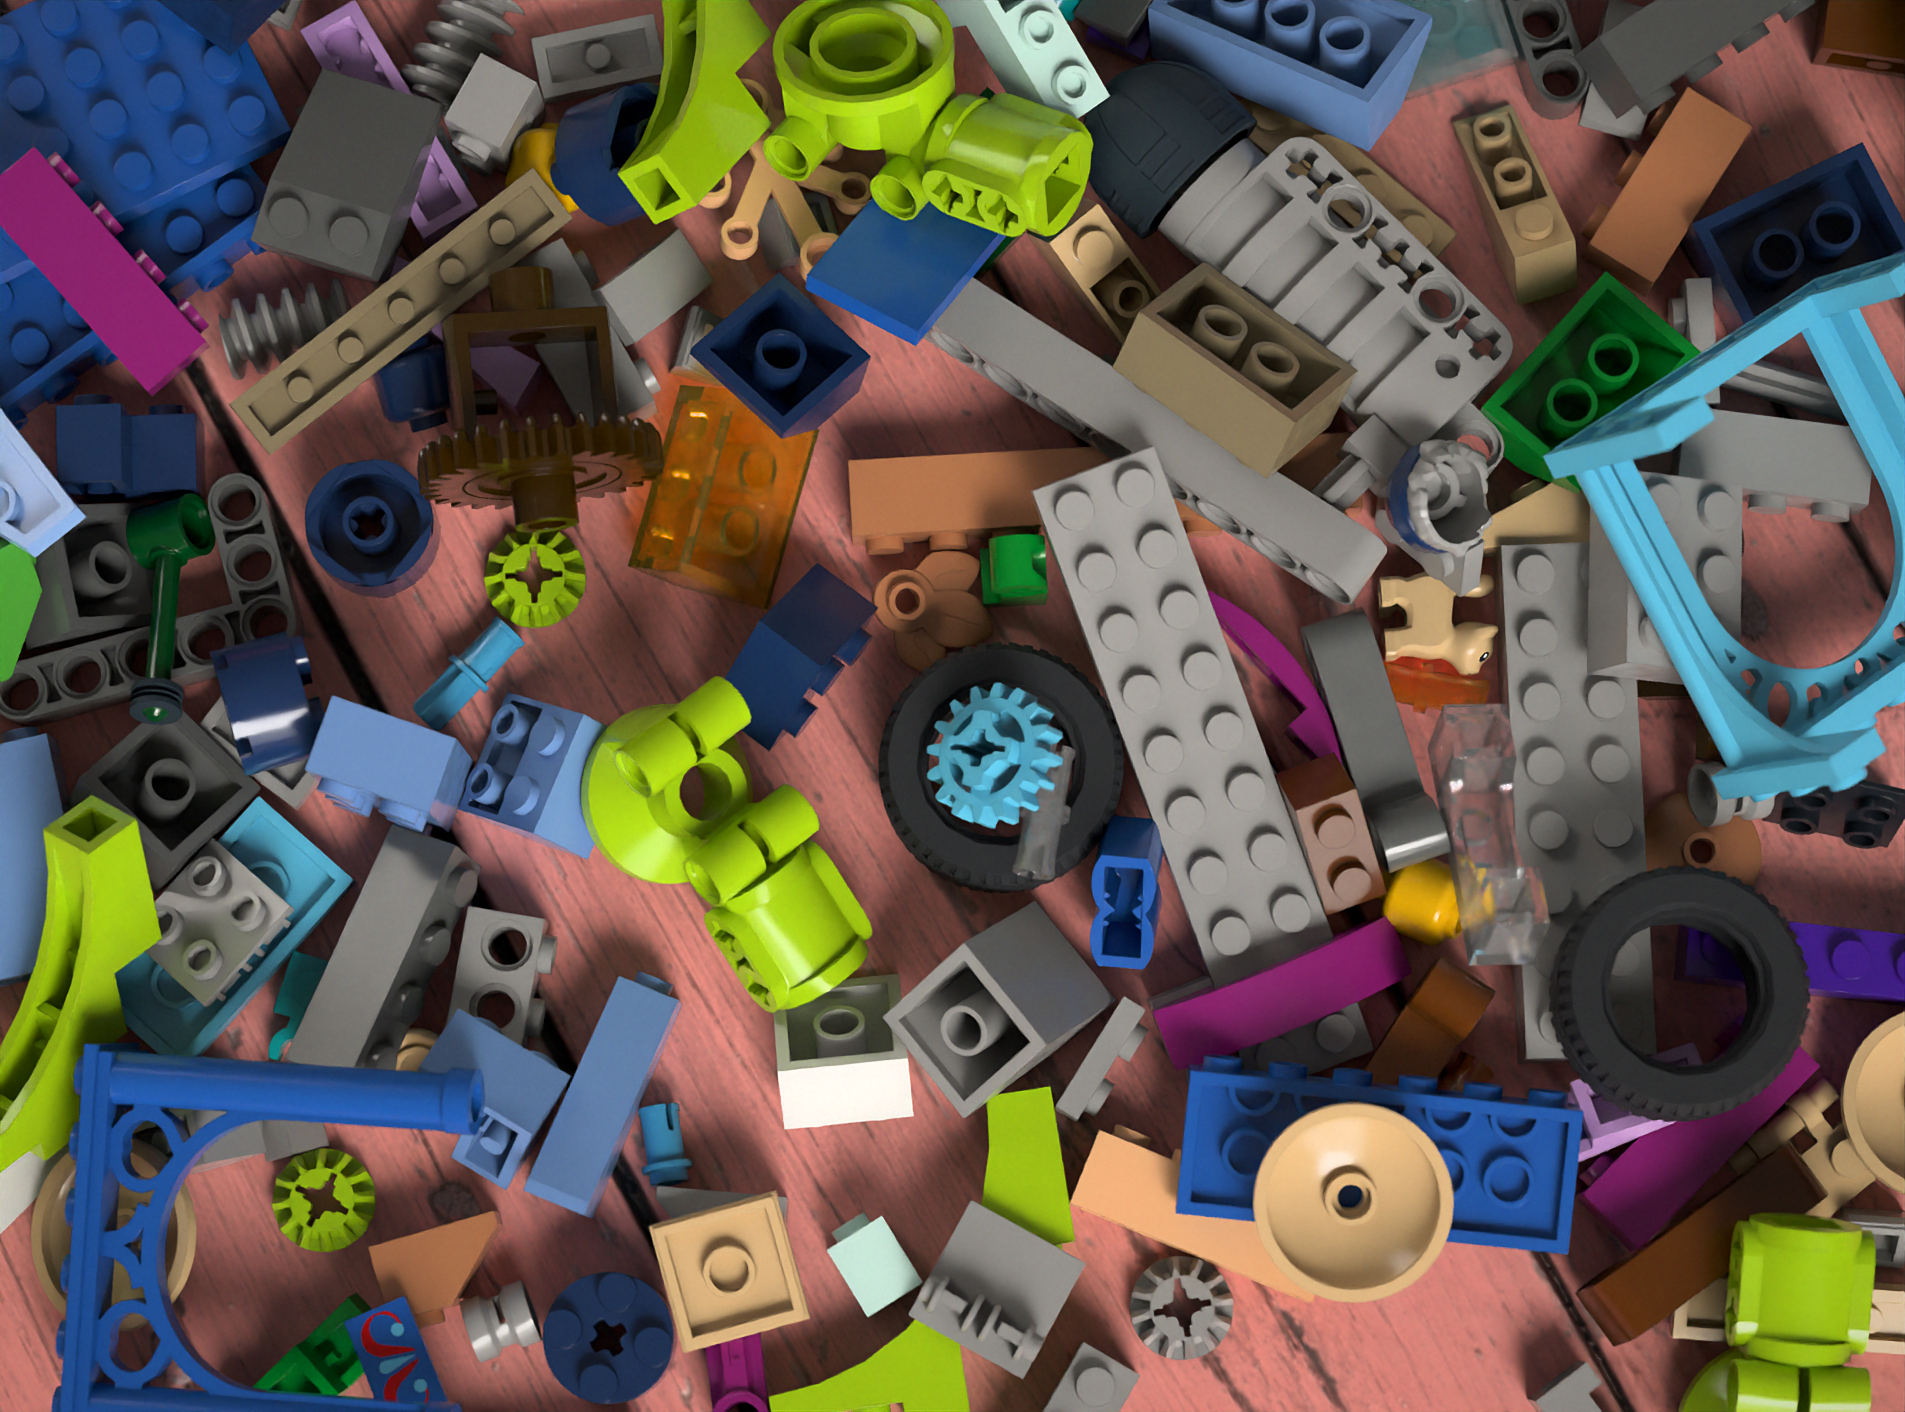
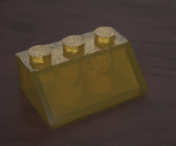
[628,385,819,610]

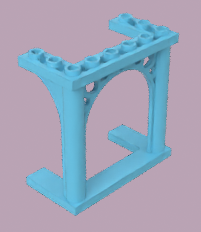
[1543,252,1905,802]

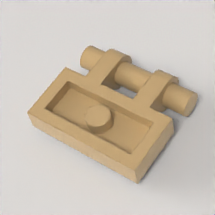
[1725,1078,1876,1218]

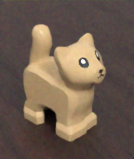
[1377,571,1499,676]

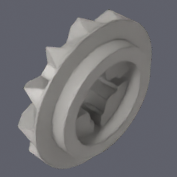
[1130,1256,1233,1360]

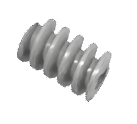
[400,0,525,116]
[219,277,351,380]

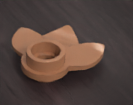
[872,550,993,672]

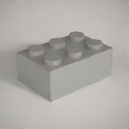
[1587,471,1743,685]

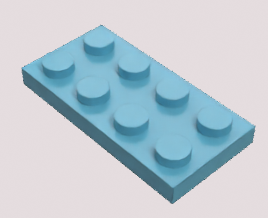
[115,796,357,1057]

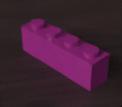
[0,147,210,396]
[1575,1013,1820,1251]

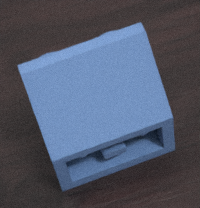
[458,692,608,860]

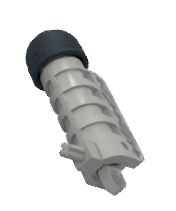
[1083,61,1513,513]

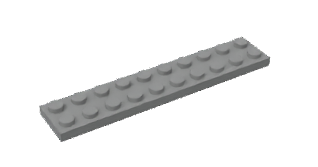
[1030,446,1374,1076]

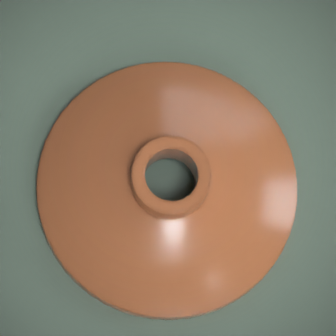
[1644,791,1762,887]

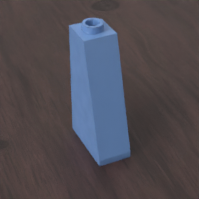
[0,727,71,987]
[523,971,682,1219]

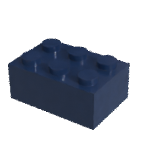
[1681,142,1905,334]

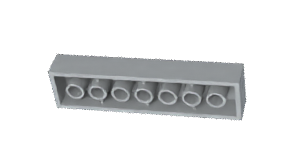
[1493,542,1657,1064]

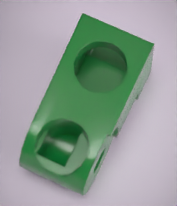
[980,534,1048,608]

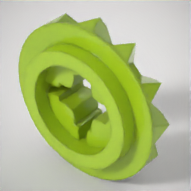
[483,531,586,628]
[271,1148,376,1252]

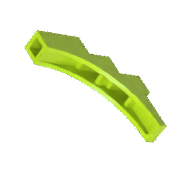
[617,0,772,225]
[0,795,162,1173]
[769,1086,1075,1412]

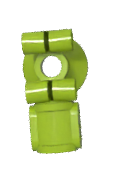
[763,0,1093,237]
[581,676,873,1013]
[1678,1213,1876,1412]

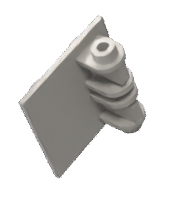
[145,837,295,1007]
[908,1200,1086,1379]

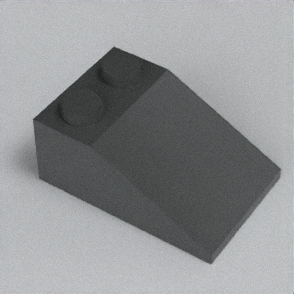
[251,68,445,286]

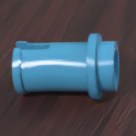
[638,1103,693,1187]

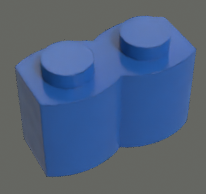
[1090,815,1163,969]

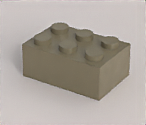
[1113,262,1358,479]

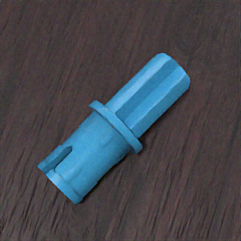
[413,616,525,731]

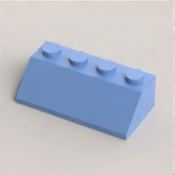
[1148,0,1432,152]

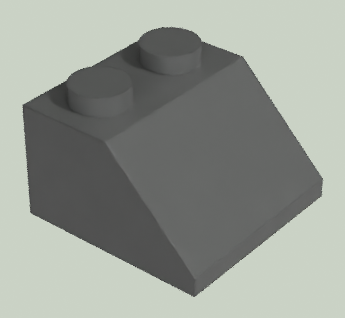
[25,502,155,650]
[66,710,261,894]

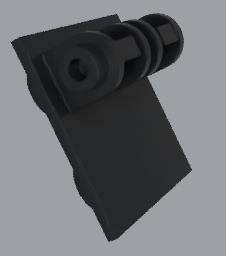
[1762,780,1905,849]

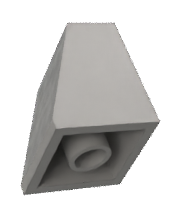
[882,901,1116,1118]

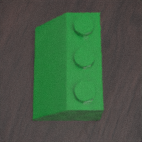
[1480,271,1701,494]

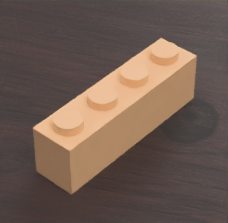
[1069,1124,1315,1303]

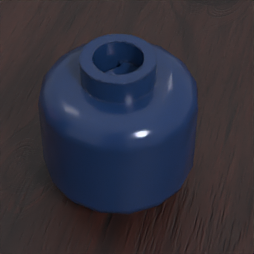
[372,335,450,433]

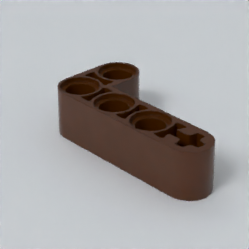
[1362,955,1496,1085]
[1575,1141,1829,1347]

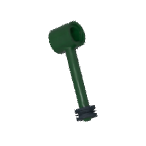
[126,493,216,725]

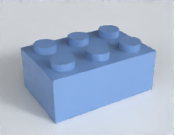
[305,695,475,837]

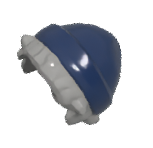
[1385,439,1493,558]

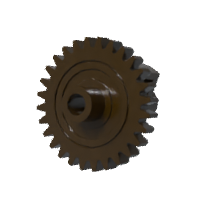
[417,266,665,532]

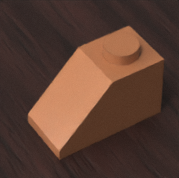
[368,1211,503,1329]

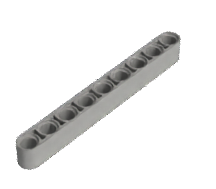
[923,277,1388,605]

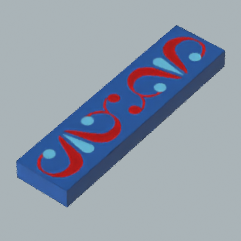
[344,1296,451,1403]

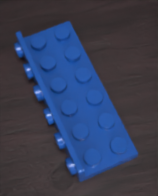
[0,163,267,431]
[1175,1054,1584,1254]

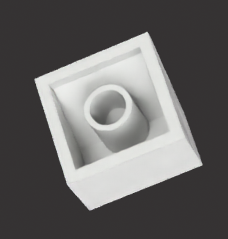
[773,974,913,1129]

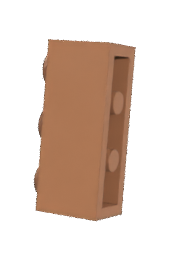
[1581,87,1753,297]

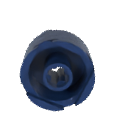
[550,82,659,227]
[305,459,441,598]
[210,631,325,777]
[543,1272,677,1404]

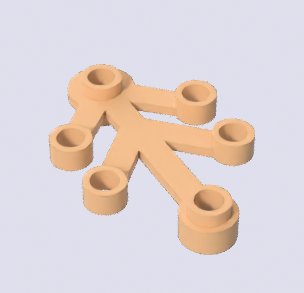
[699,79,872,281]

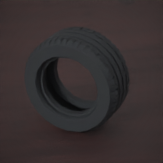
[878,642,1124,894]
[1549,866,1811,1122]

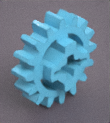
[927,683,1063,828]

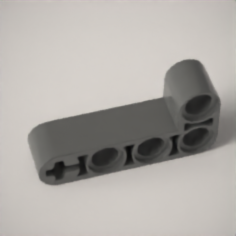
[1299,607,1451,873]

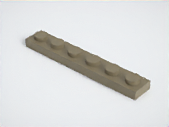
[229,168,572,456]

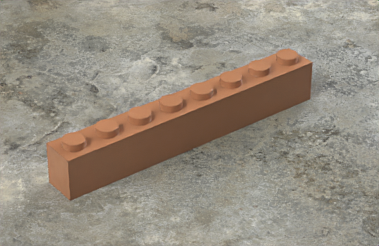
[848,432,1363,555]

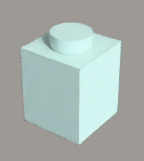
[827,1212,923,1318]

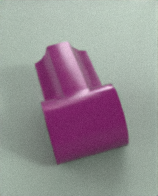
[705,1332,771,1412]

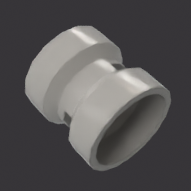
[1687,761,1775,827]
[460,1280,543,1363]

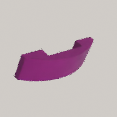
[1207,590,1342,764]
[1151,915,1412,1071]

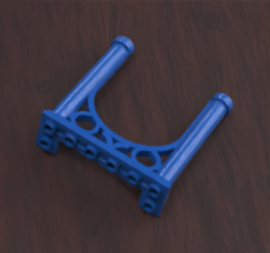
[51,1042,485,1412]

